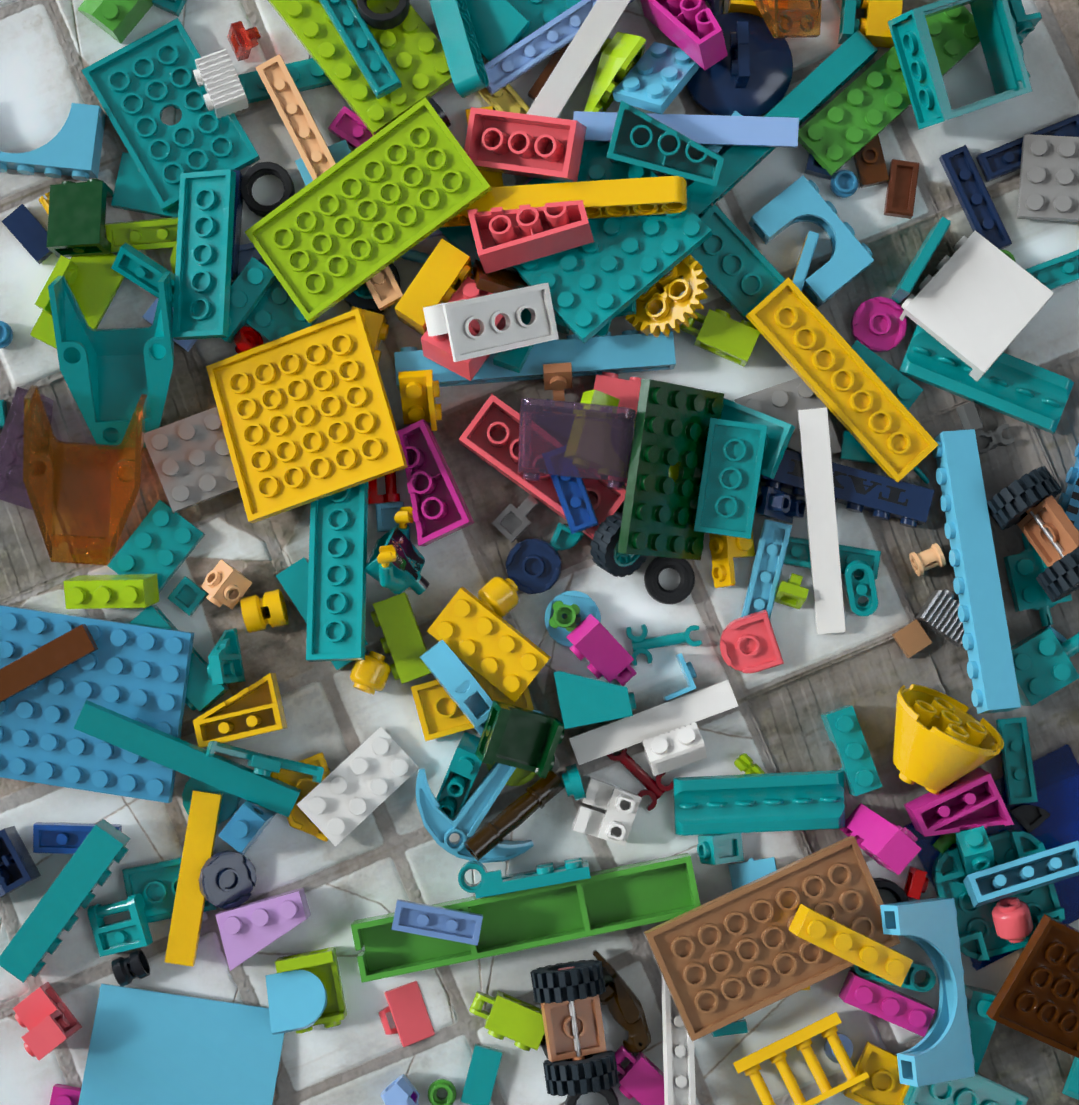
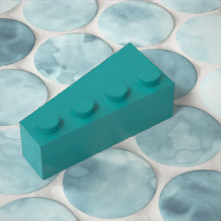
[606,100,724,187]

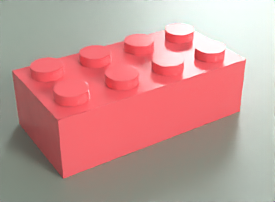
[464,107,587,182]

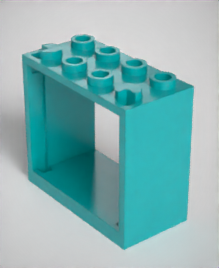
[888,0,1032,130]

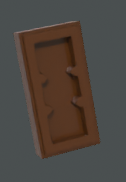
[853,135,889,188]

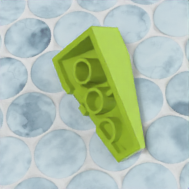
[584,32,646,112]

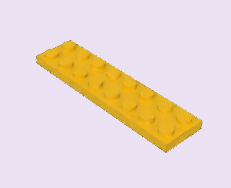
[746,277,939,483]

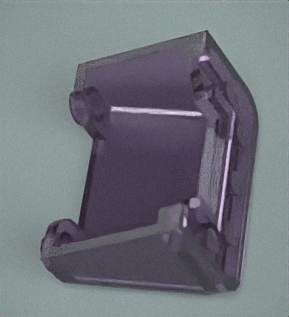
[518,398,637,490]

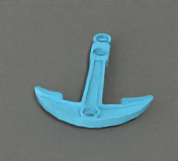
[415,710,544,863]

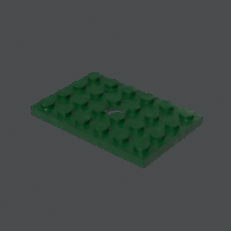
[617,379,724,560]

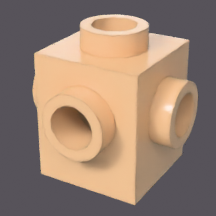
[201,559,252,610]

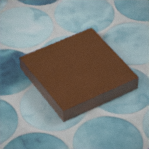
[472,259,529,294]

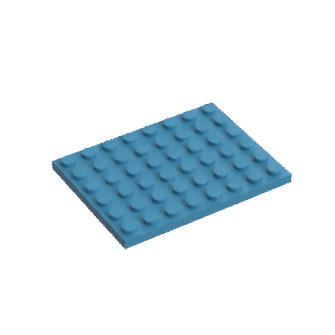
[0,605,194,803]

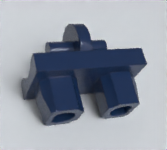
[755,486,806,524]

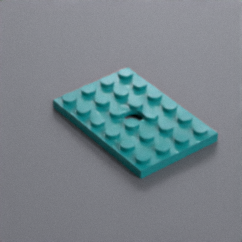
[81,18,260,212]

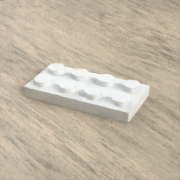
[297,727,419,847]

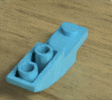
[420,640,493,736]

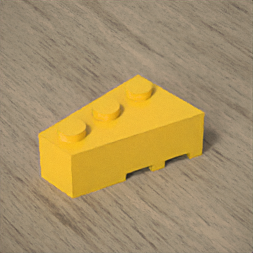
[193,673,288,748]

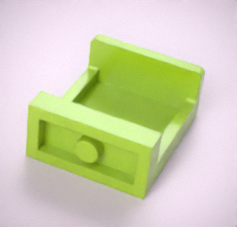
[275,946,347,1033]

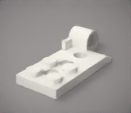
[423,283,559,362]

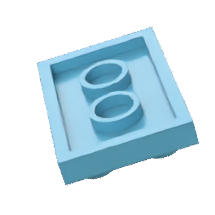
[613,42,700,114]

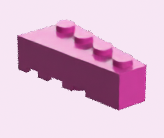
[640,0,728,70]
[397,419,474,546]

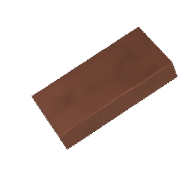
[884,159,920,219]

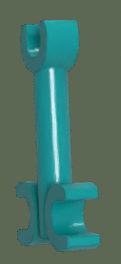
[626,624,702,666]

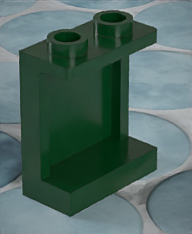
[46,179,113,258]
[475,700,564,778]

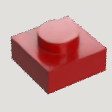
[903,866,929,900]

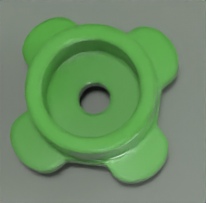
[549,601,580,632]

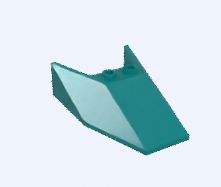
[48,271,174,449]

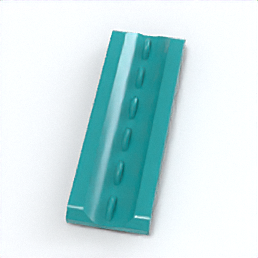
[899,324,1074,434]
[673,770,845,836]

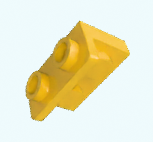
[398,370,442,431]

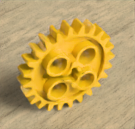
[625,254,709,338]

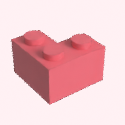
[12,982,82,1060]

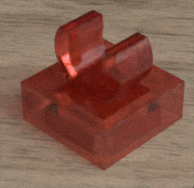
[227,21,261,61]

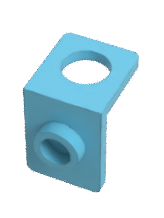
[663,653,697,701]

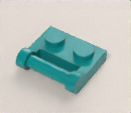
[87,893,153,957]

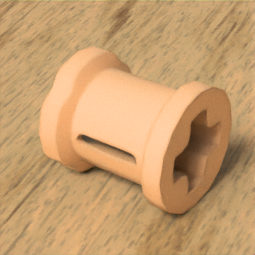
[909,543,946,576]

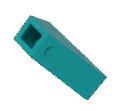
[436,731,482,818]

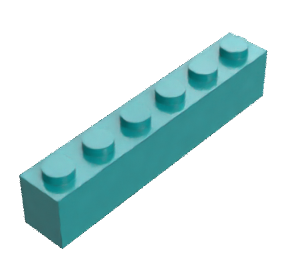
[0,819,131,983]

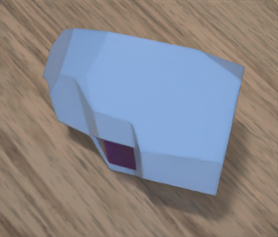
[380,1074,420,1105]

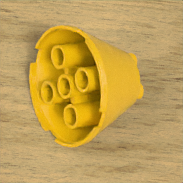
[893,684,1004,795]

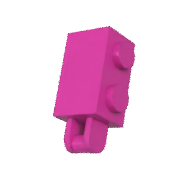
[566,614,637,686]
[615,1045,665,1105]

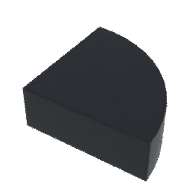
[1009,804,1051,834]

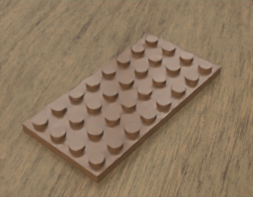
[644,835,901,1041]

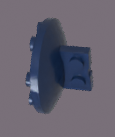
[686,12,793,117]

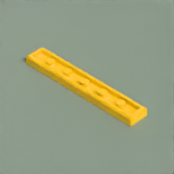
[165,790,223,967]

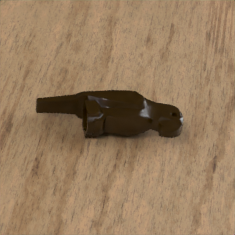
[593,950,651,1053]

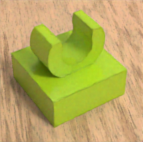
[774,573,809,610]

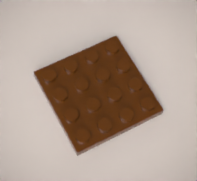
[986,914,1079,1058]

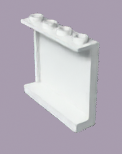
[899,231,1054,382]

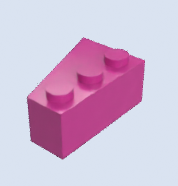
[904,767,1014,837]
[839,803,922,875]

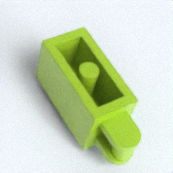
[680,309,760,367]
[469,990,545,1051]

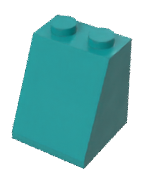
[553,671,637,729]

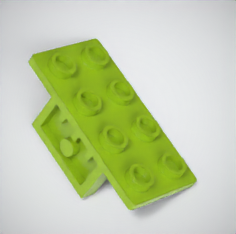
[30,253,124,349]

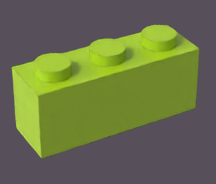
[63,574,160,609]
[370,592,432,684]

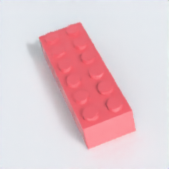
[459,394,626,540]

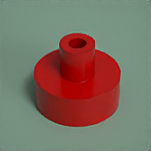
[234,326,264,354]

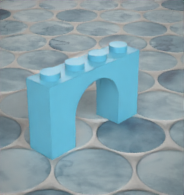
[749,175,874,308]

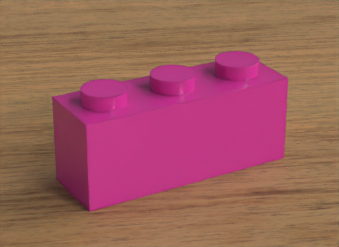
[839,970,935,1037]

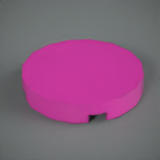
[851,297,908,353]

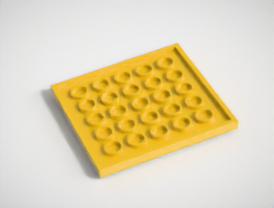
[206,308,408,523]

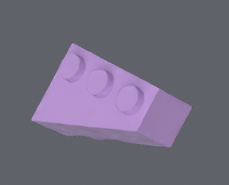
[215,887,311,971]

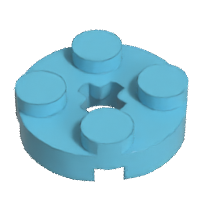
[544,591,601,647]

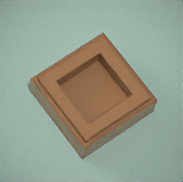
[892,619,933,658]

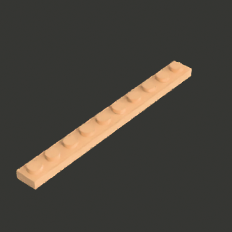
[255,54,403,311]

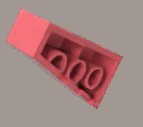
[467,200,594,274]

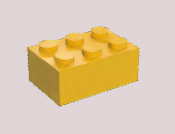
[395,239,473,336]

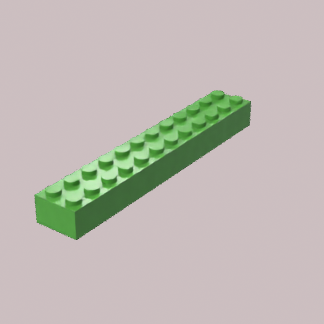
[351,853,701,983]

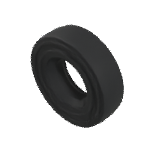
[644,557,695,604]

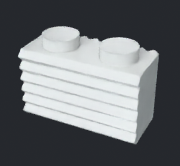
[193,49,249,118]
[643,722,707,776]

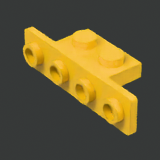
[709,529,755,588]

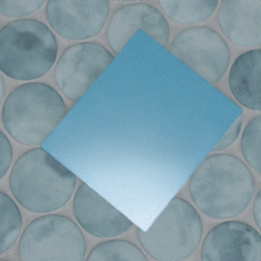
[78,983,285,1105]

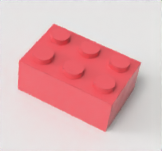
[421,277,506,381]

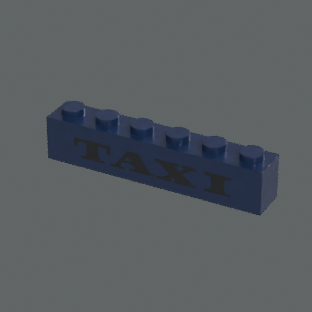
[759,449,934,528]

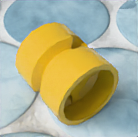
[240,589,289,633]

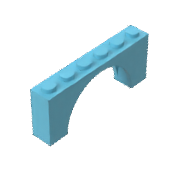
[0,103,106,181]
[880,897,975,1087]

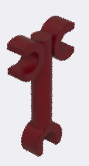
[607,748,674,811]

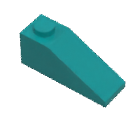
[965,985,997,1073]

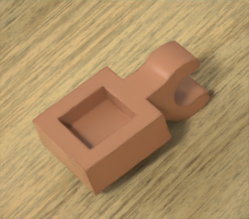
[543,362,572,405]

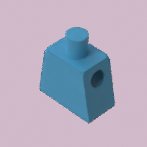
[218,801,276,855]

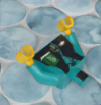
[364,506,430,595]

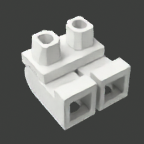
[572,776,642,846]

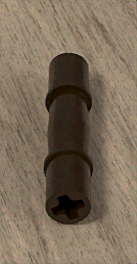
[464,770,565,861]

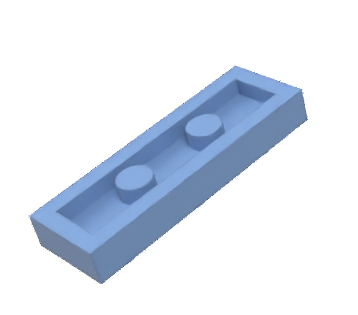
[391,899,483,946]

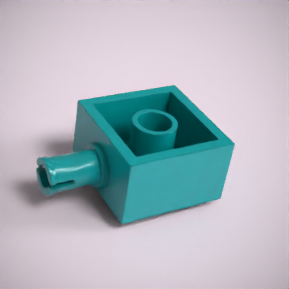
[1011,628,1079,706]

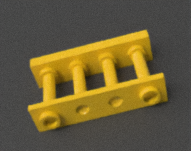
[733,1012,869,1105]

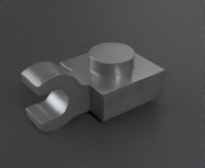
[492,495,539,543]

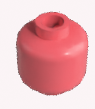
[992,897,1034,943]

